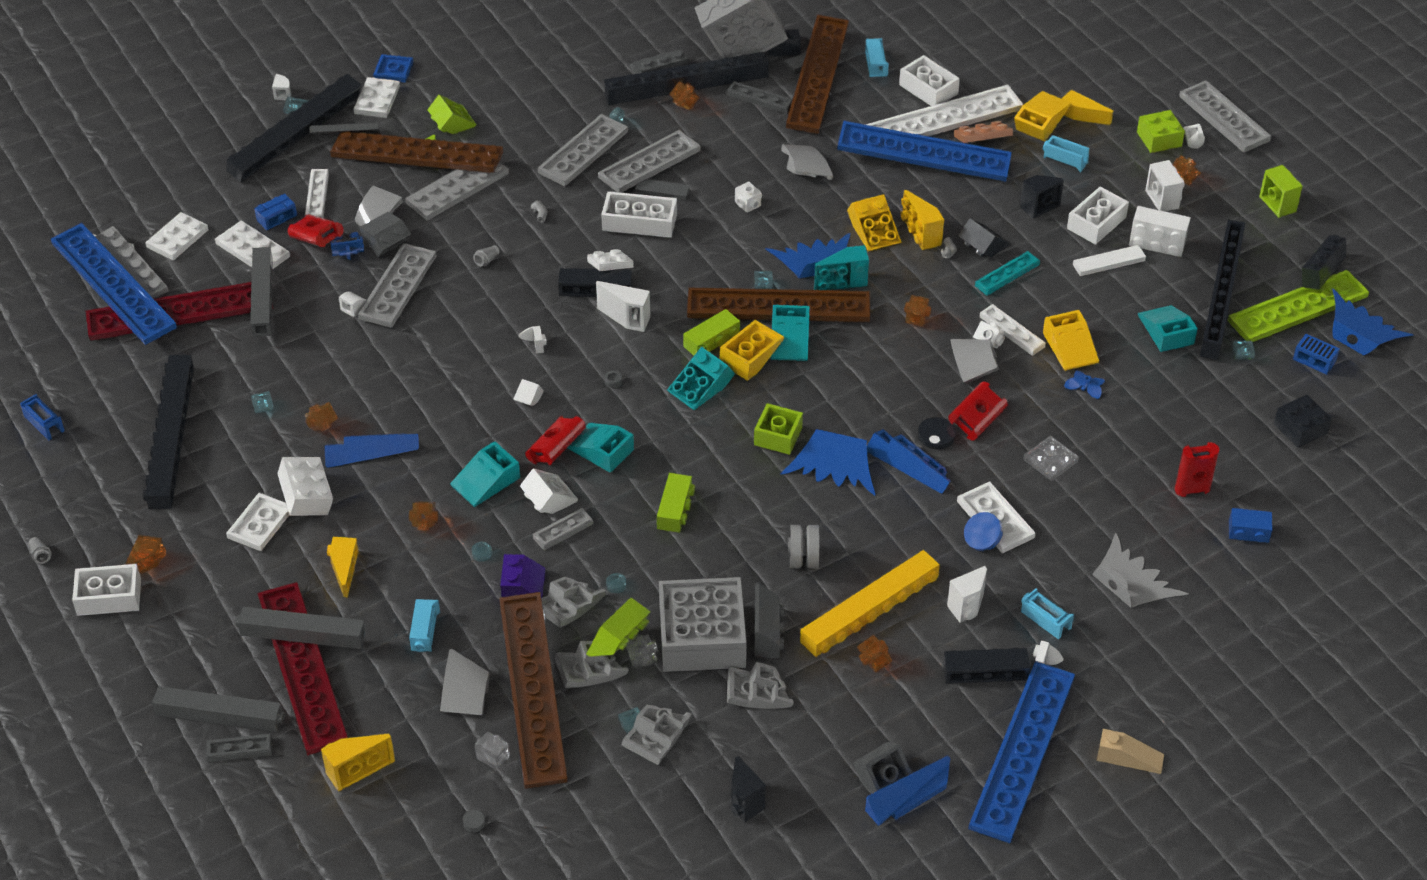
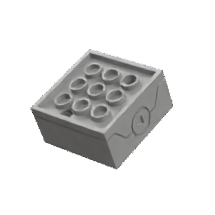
[695,0,788,59]
[659,577,746,672]

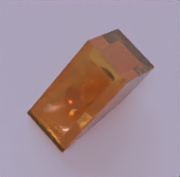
[125,535,166,575]

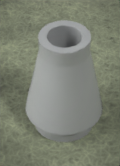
[473,245,500,266]
[29,537,51,564]

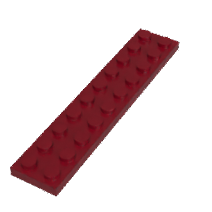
[86,282,274,341]
[258,582,348,756]

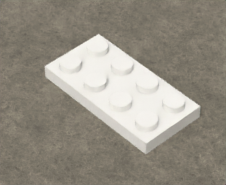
[215,221,290,269]
[957,481,1035,553]

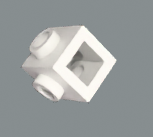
[735,182,762,212]
[973,321,1005,348]

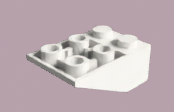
[596,281,650,332]

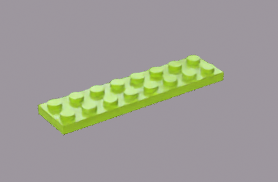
[1227,270,1369,344]

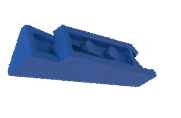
[867,429,951,493]
[325,434,419,468]
[865,756,950,826]

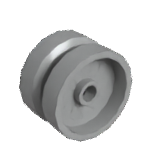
[788,525,819,569]

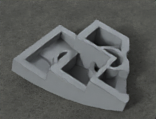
[781,144,833,180]
[355,186,402,227]
[951,339,999,384]
[541,577,606,627]
[554,641,628,688]
[440,649,490,715]
[727,662,794,709]
[621,705,692,765]

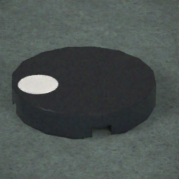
[918,417,956,449]

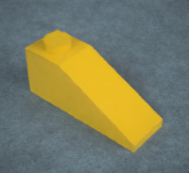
[1061,90,1113,125]
[327,537,359,597]

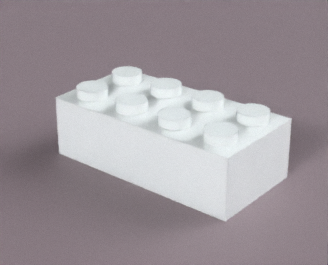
[601,192,677,238]

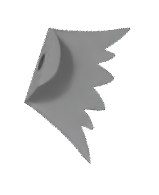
[1092,533,1188,608]

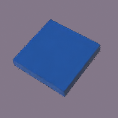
[373,54,414,83]

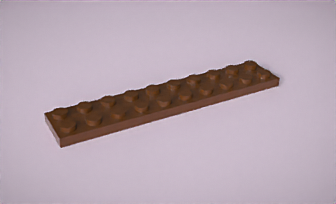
[786,15,849,134]
[330,131,504,173]
[687,287,870,322]
[499,592,568,789]

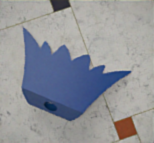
[765,233,851,279]
[1332,288,1414,355]
[781,429,875,495]

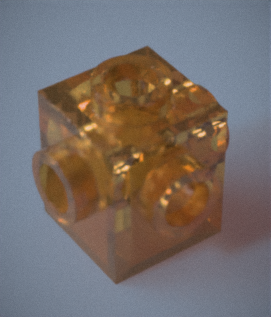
[669,81,700,110]
[1172,155,1201,185]
[904,295,932,326]
[304,402,338,432]
[409,501,438,531]
[857,635,892,673]

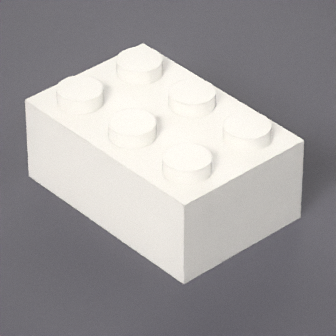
[899,55,960,106]
[1067,187,1129,244]
[1129,206,1191,257]
[277,457,333,516]
[72,564,141,616]

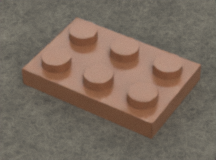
[954,121,1013,143]

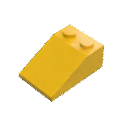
[719,320,784,381]
[321,734,395,792]

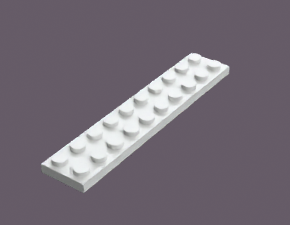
[865,85,1023,136]

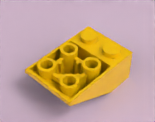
[1014,91,1071,142]
[900,190,944,250]
[847,194,901,252]
[1043,310,1099,371]

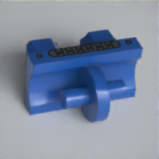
[330,232,365,260]

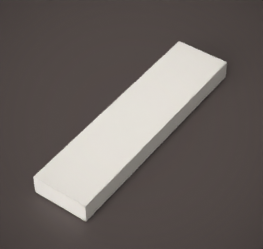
[305,169,329,218]
[1073,245,1146,276]
[979,304,1046,356]

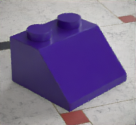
[500,554,545,598]

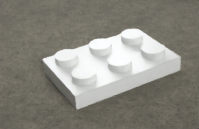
[354,77,400,118]
[145,212,209,261]
[226,493,290,551]

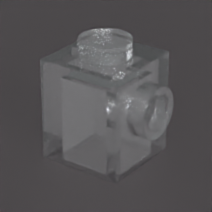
[475,732,510,770]

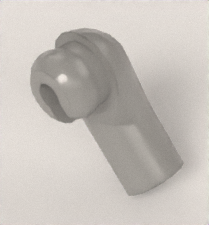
[531,201,548,223]
[941,237,957,259]

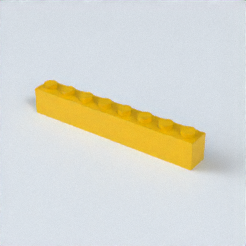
[800,550,940,657]

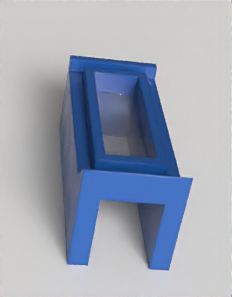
[20,394,65,441]

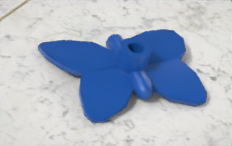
[1064,370,1105,399]

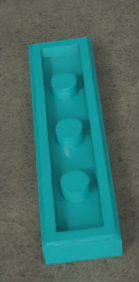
[975,251,1040,296]

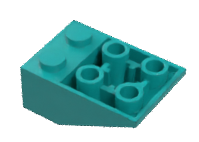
[814,245,869,290]
[771,305,810,361]
[1138,305,1198,352]
[667,347,735,410]
[567,423,634,473]
[450,441,520,507]

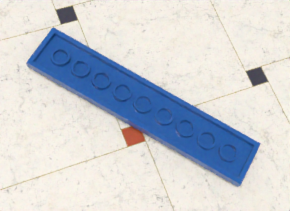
[837,121,1012,182]
[51,223,177,345]
[968,661,1075,843]

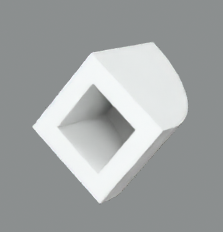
[272,74,292,100]
[339,291,367,317]
[514,379,544,406]

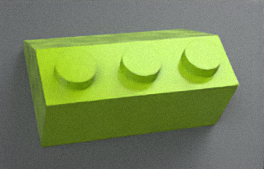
[586,598,651,657]

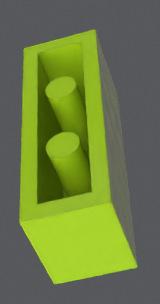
[683,309,740,356]
[657,473,695,533]

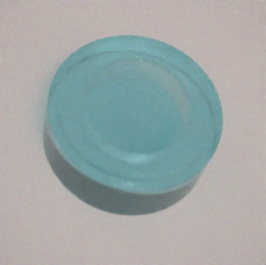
[609,107,625,123]
[472,542,492,562]
[606,573,626,593]

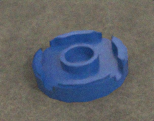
[964,512,1003,551]

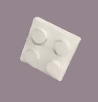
[587,249,633,271]

